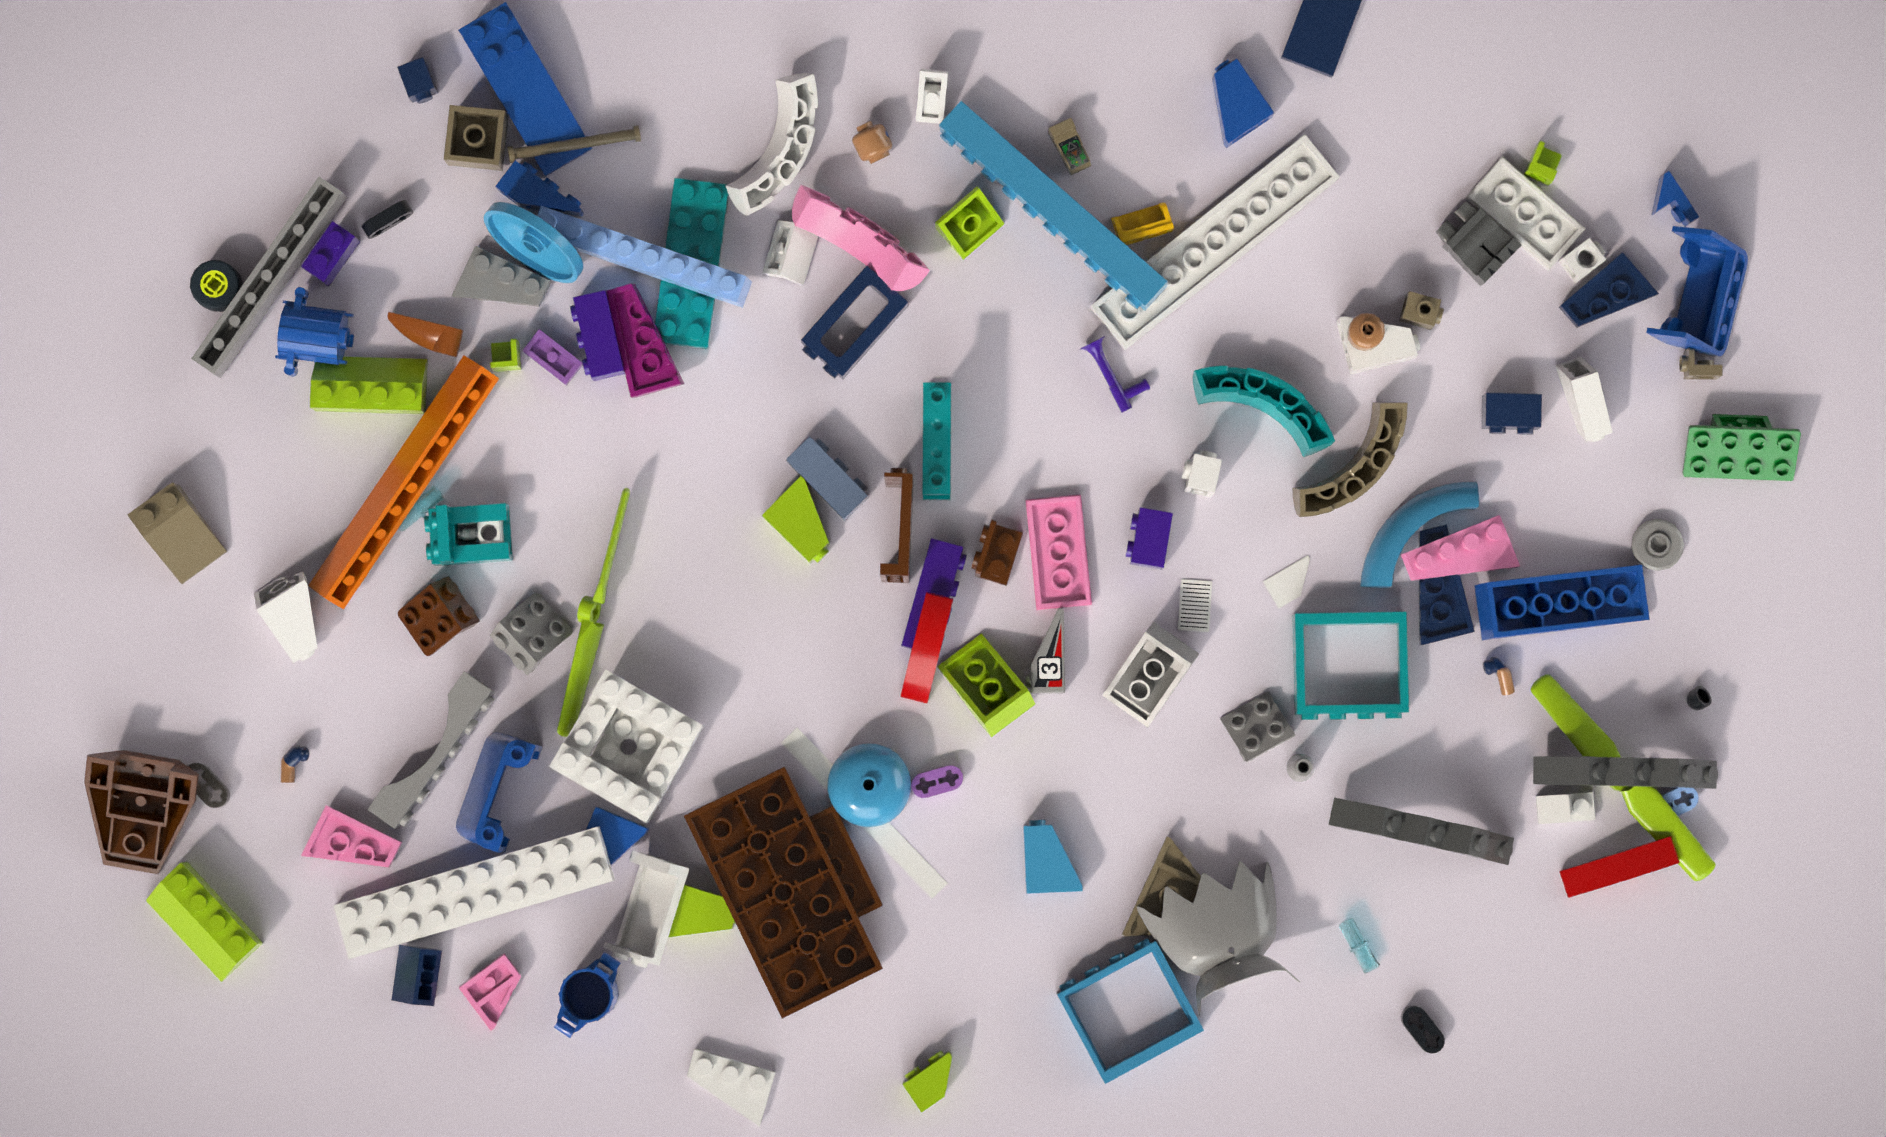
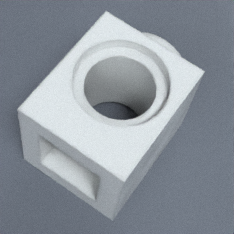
[1559,238,1606,284]

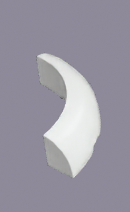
[725,73,818,215]

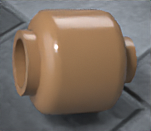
[852,121,892,164]
[1347,313,1385,351]

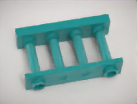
[922,382,951,500]

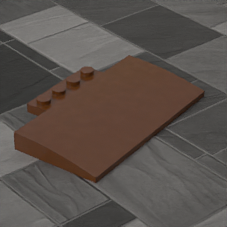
[684,767,883,1019]

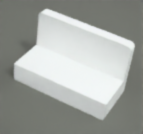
[762,220,818,285]

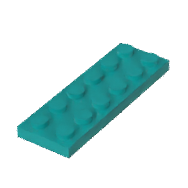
[655,178,729,349]

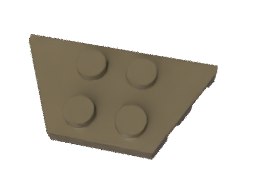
[1122,836,1201,936]

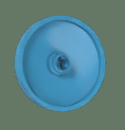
[484,202,584,283]

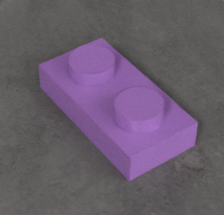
[522,329,583,386]

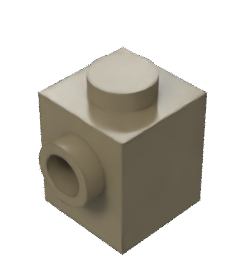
[1399,291,1444,330]

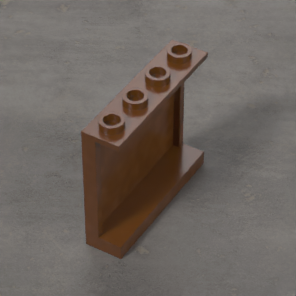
[880,468,914,583]

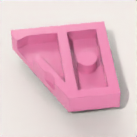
[459,953,521,1030]

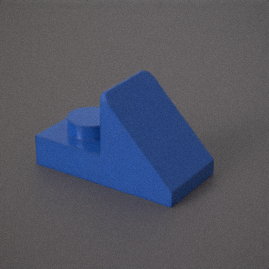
[1651,171,1699,227]

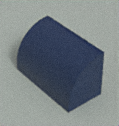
[391,945,442,1006]

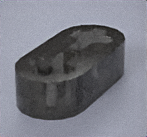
[188,763,230,808]

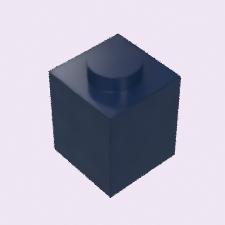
[397,57,438,104]

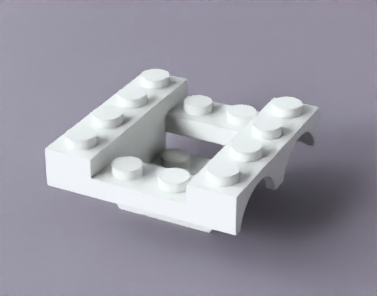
[549,669,704,823]

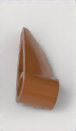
[388,312,464,357]

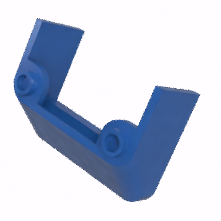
[1646,226,1748,356]

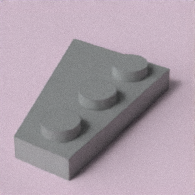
[452,246,551,307]

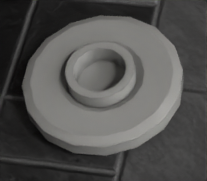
[1631,519,1684,571]

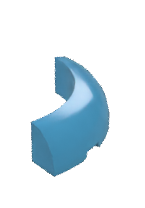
[1360,482,1479,588]

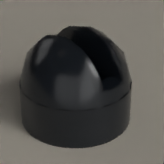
[1686,686,1712,711]

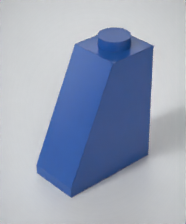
[1212,59,1274,148]
[586,807,649,867]

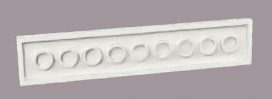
[1090,135,1340,350]
[333,826,615,959]

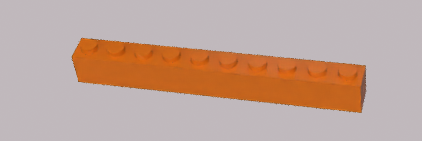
[308,355,499,610]

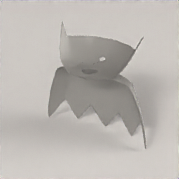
[1137,862,1300,1017]

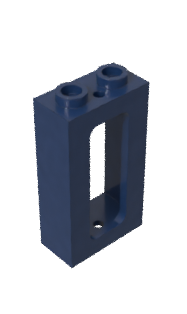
[801,266,909,379]

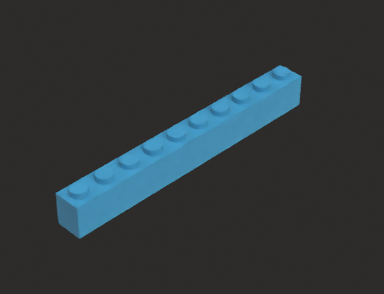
[939,101,1168,311]

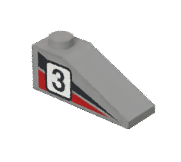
[1025,609,1065,694]

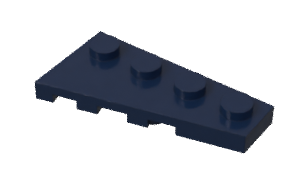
[1418,524,1475,646]

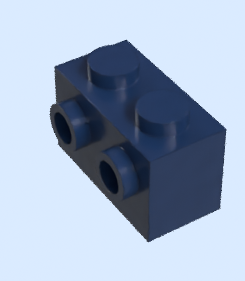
[1482,393,1542,435]

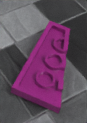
[606,283,684,398]

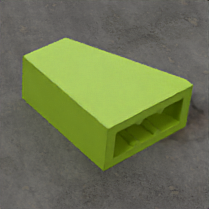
[762,476,830,564]
[668,884,736,937]

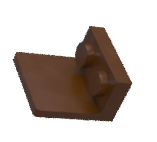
[971,520,1023,586]

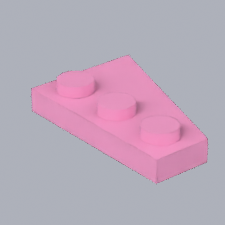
[301,805,402,867]

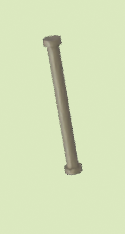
[507,125,641,163]

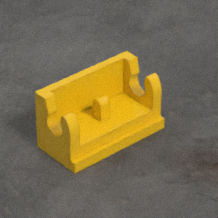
[1111,202,1174,245]

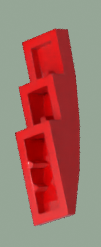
[1559,836,1680,898]

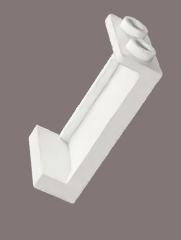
[603,850,689,968]

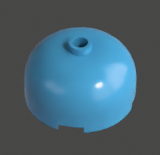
[827,743,911,827]

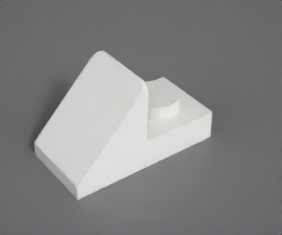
[916,69,948,124]
[1536,792,1595,824]

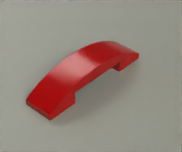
[900,592,953,704]

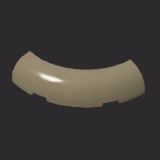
[1292,402,1408,517]

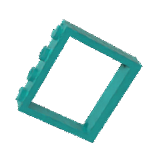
[1292,612,1409,720]

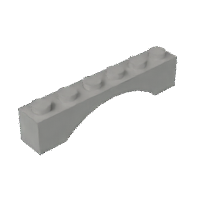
[367,672,495,829]

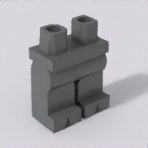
[1436,202,1522,286]

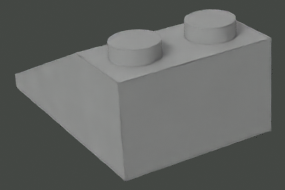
[1102,622,1199,727]

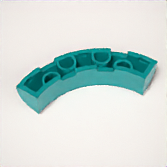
[1193,365,1335,458]

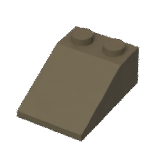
[127,482,227,584]

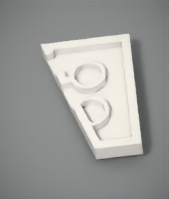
[687,1049,775,1127]

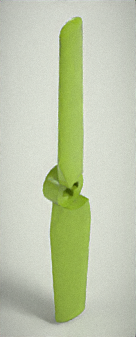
[557,487,630,737]
[1531,674,1716,881]

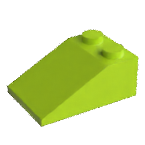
[937,633,1035,737]

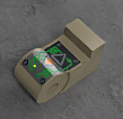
[1048,118,1091,175]

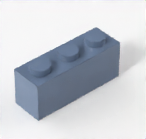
[786,436,869,521]

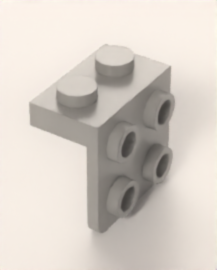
[490,593,573,676]

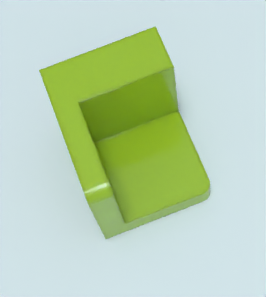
[1524,141,1562,186]
[490,338,521,372]

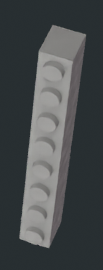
[191,177,347,378]

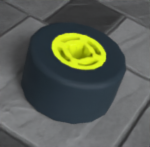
[190,260,243,312]

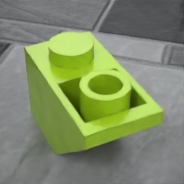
[902,1051,952,1113]

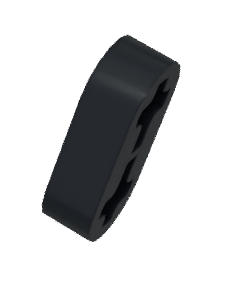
[361,200,413,239]
[1401,1005,1445,1054]

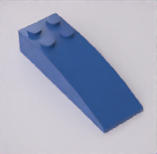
[458,2,593,177]
[1474,565,1650,641]

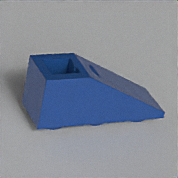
[495,160,584,217]

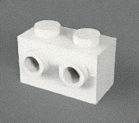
[1182,451,1222,497]

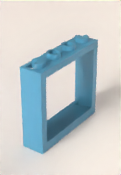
[1056,938,1204,1084]

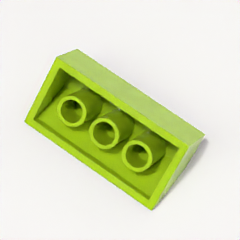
[310,357,428,414]
[146,862,263,982]

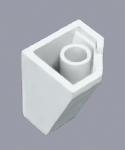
[254,572,317,663]

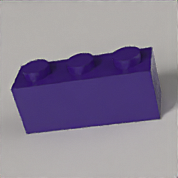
[570,290,625,381]

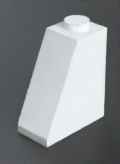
[1336,317,1420,375]
[1555,357,1613,442]

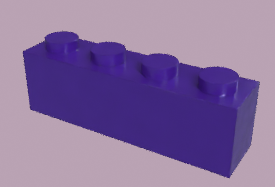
[901,538,967,651]

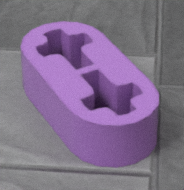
[911,766,963,798]

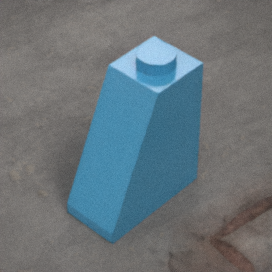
[1023,820,1083,894]

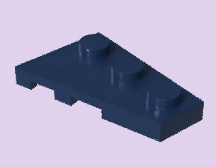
[1559,252,1659,328]

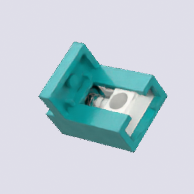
[424,503,513,566]

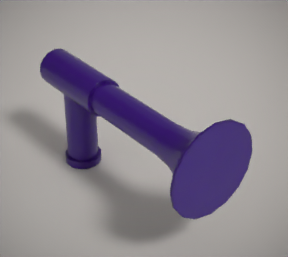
[1080,336,1150,413]

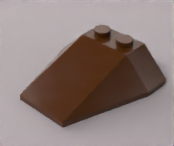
[84,750,199,874]

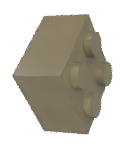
[444,105,509,171]

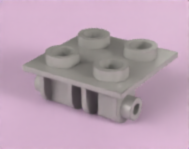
[1220,692,1295,762]

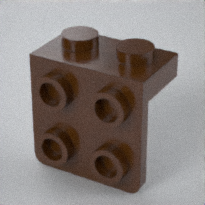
[398,576,480,656]

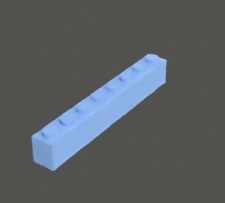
[537,206,752,308]

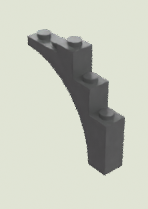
[1533,756,1718,789]
[1328,798,1514,865]

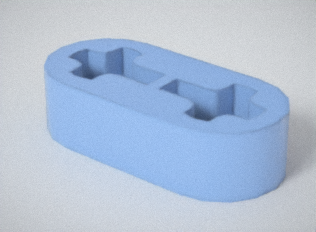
[1662,788,1699,816]

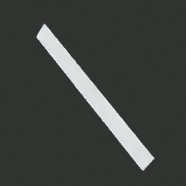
[781,728,948,898]

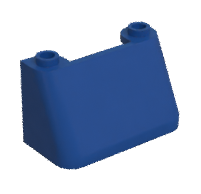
[456,732,543,853]

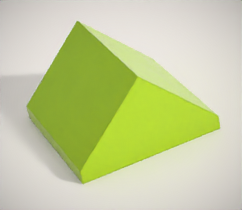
[935,186,1005,260]

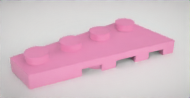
[1401,515,1520,581]

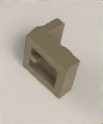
[1679,348,1723,380]

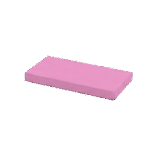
[1025,494,1092,611]

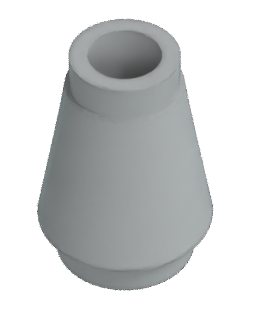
[1287,754,1314,782]

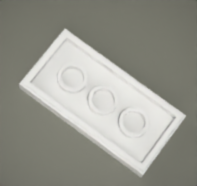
[1465,156,1586,270]

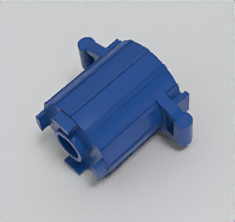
[275,287,354,377]
[554,952,621,1038]

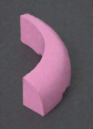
[792,185,930,291]

